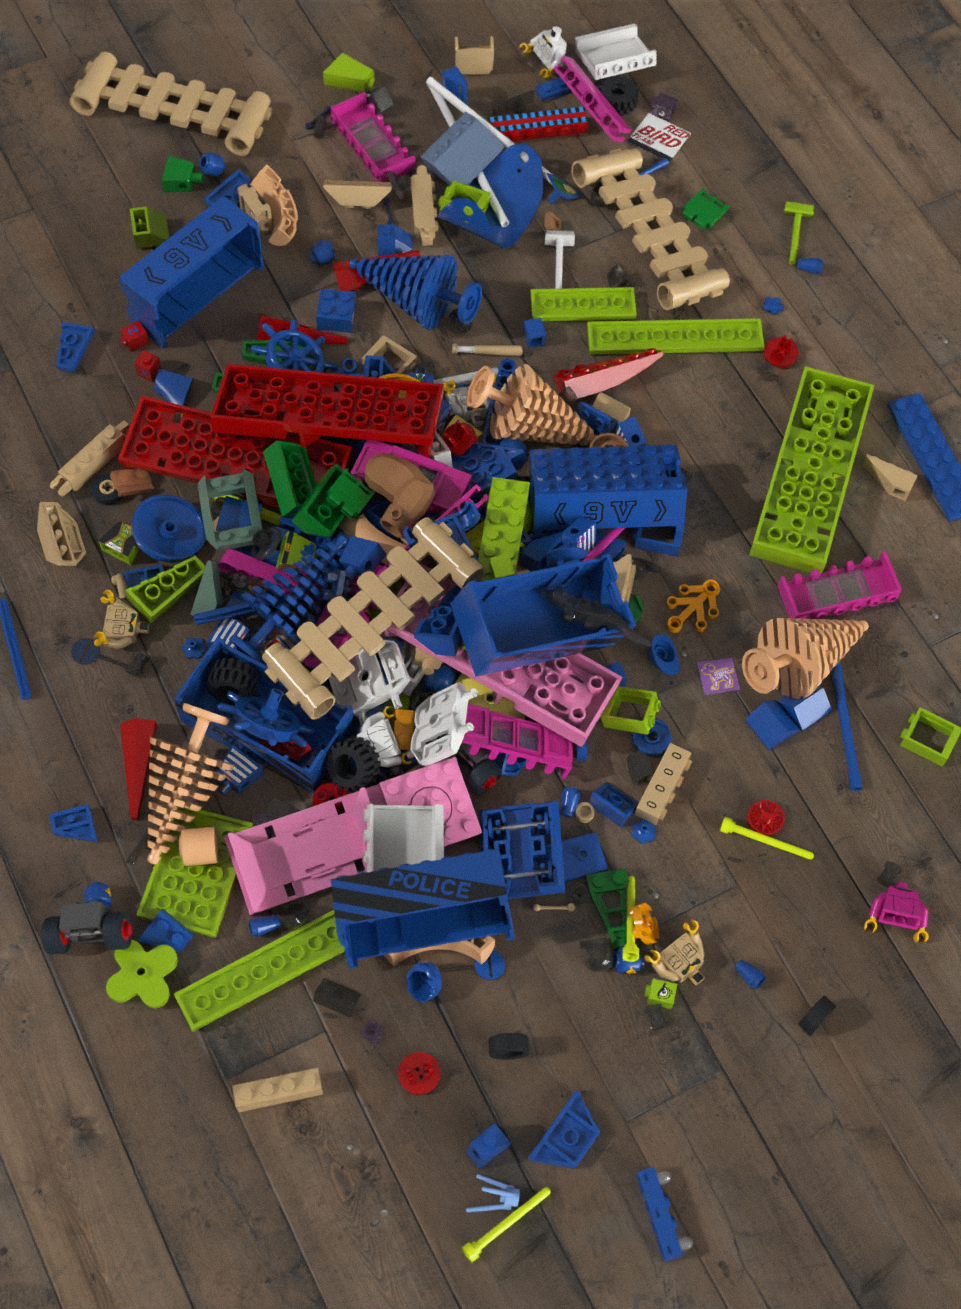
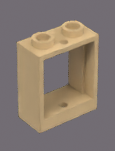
[362,335,418,375]

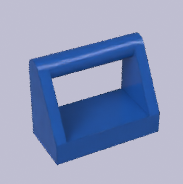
[442,66,467,105]

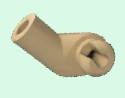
[111,573,128,599]

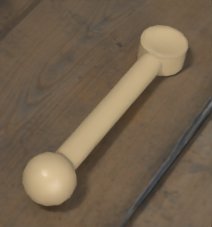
[533,903,575,912]

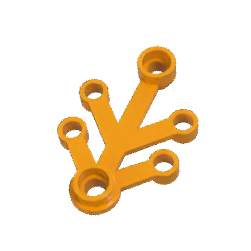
[666,580,720,633]

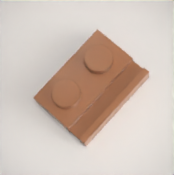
[110,468,155,497]

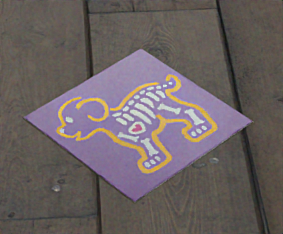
[697,657,740,695]

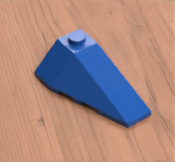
[414,586,462,656]

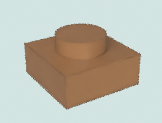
[544,212,561,231]

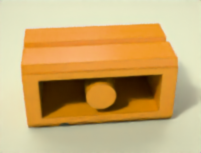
[390,709,415,751]

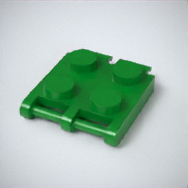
[682,188,730,230]
[326,468,375,518]

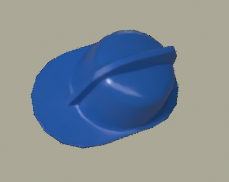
[647,634,680,675]

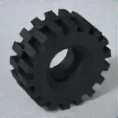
[598,74,639,116]

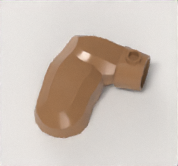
[365,453,435,538]

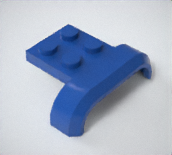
[403,501,480,577]

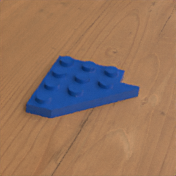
[451,442,526,501]

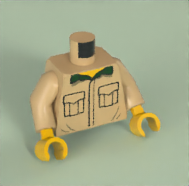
[94,590,149,650]
[644,919,705,986]

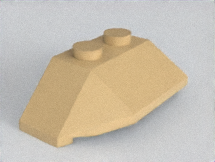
[323,180,392,209]
[37,502,86,566]

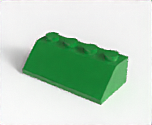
[263,440,317,518]
[291,463,363,537]

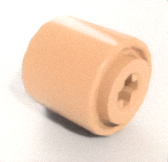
[179,827,219,866]

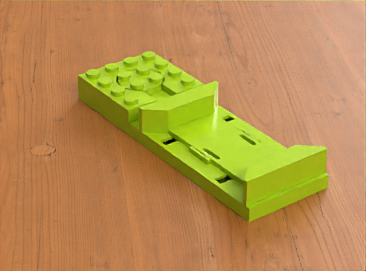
[749,366,875,574]

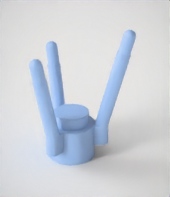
[466,1174,520,1212]

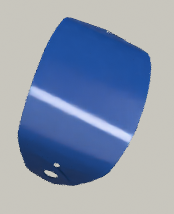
[438,143,543,248]

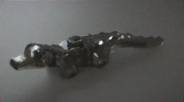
[539,587,652,647]

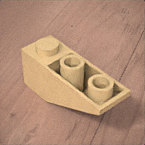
[862,454,918,501]

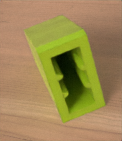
[323,53,375,92]

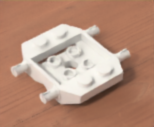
[329,640,410,726]
[406,682,478,767]

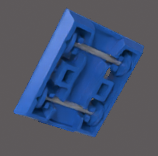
[479,801,566,899]

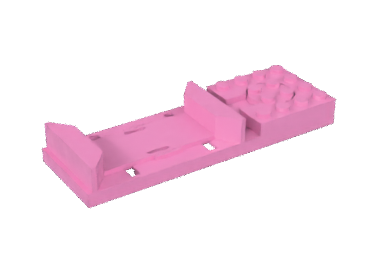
[380,562,622,747]
[224,757,482,915]

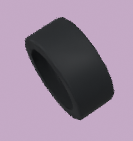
[798,995,837,1036]
[488,1033,530,1060]

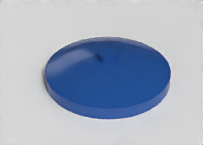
[131,495,206,563]

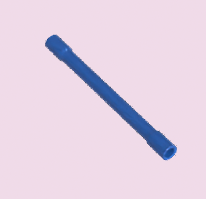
[830,663,863,791]

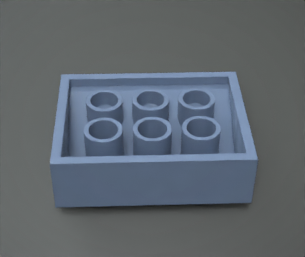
[421,112,505,186]

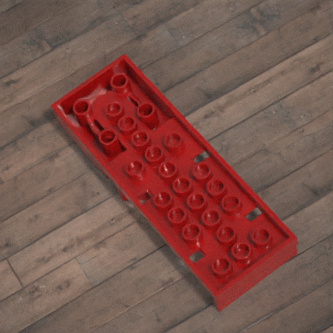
[210,364,444,458]
[118,395,353,508]

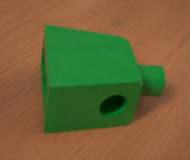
[162,156,203,192]

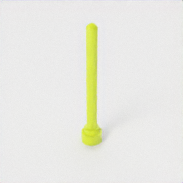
[720,816,814,860]
[622,876,639,962]
[461,1187,551,1262]

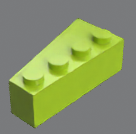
[125,556,206,624]

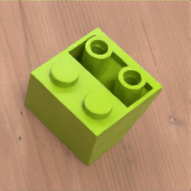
[130,206,170,249]

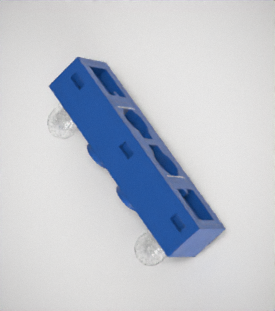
[636,1167,693,1263]

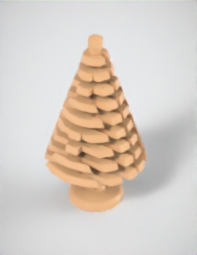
[467,364,598,446]
[742,618,869,699]
[147,703,234,865]

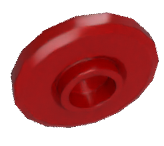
[747,800,785,836]

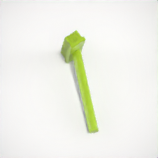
[783,201,814,265]

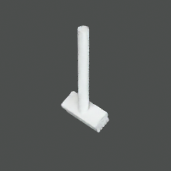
[545,230,575,289]

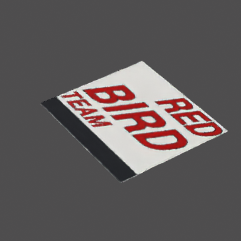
[627,113,691,162]

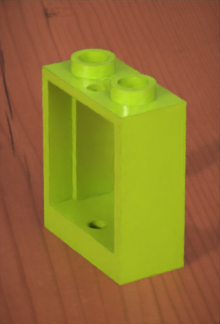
[438,180,491,223]
[600,686,661,735]
[900,707,961,767]

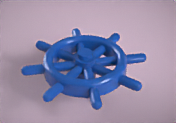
[251,320,338,373]
[217,688,315,747]

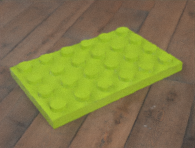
[136,807,254,938]

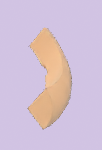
[250,165,298,246]
[338,511,407,566]
[384,936,495,967]

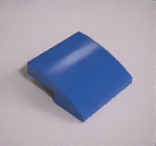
[216,496,262,531]

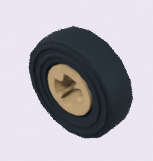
[91,473,123,505]

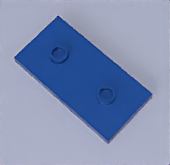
[546,832,608,882]

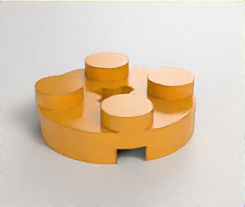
[630,903,659,945]

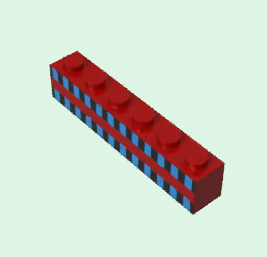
[488,106,588,142]

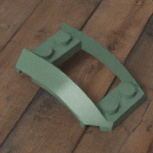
[198,468,263,551]

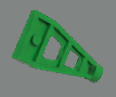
[586,868,629,952]

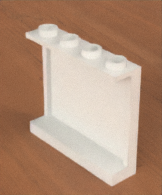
[575,23,656,80]
[363,804,444,872]

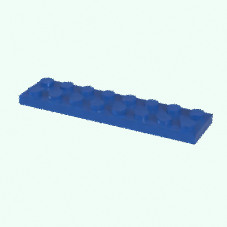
[887,393,961,522]

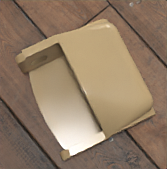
[455,36,494,75]

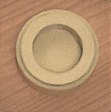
[574,802,595,823]

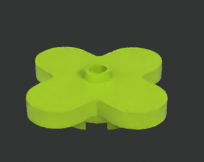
[106,940,178,1008]

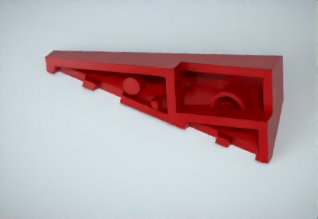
[333,250,420,291]
[257,313,348,345]
[120,718,158,821]

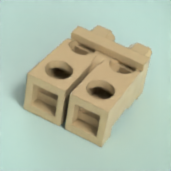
[237,184,273,236]

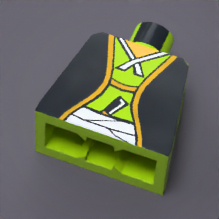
[99,521,140,566]

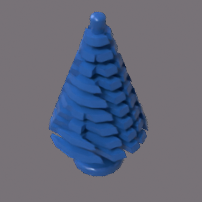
[349,255,482,330]
[229,535,349,666]

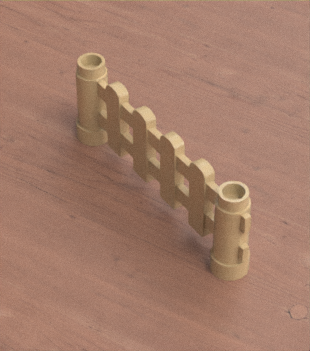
[69,52,272,156]
[572,148,730,310]
[262,517,486,720]

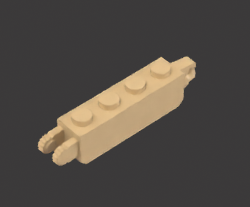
[411,165,438,246]
[50,420,130,496]

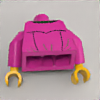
[864,882,929,943]

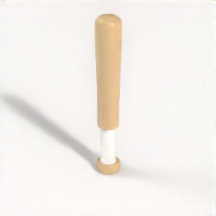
[452,344,522,356]

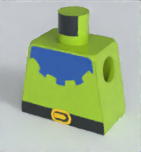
[276,530,321,574]

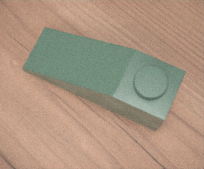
[190,560,223,622]

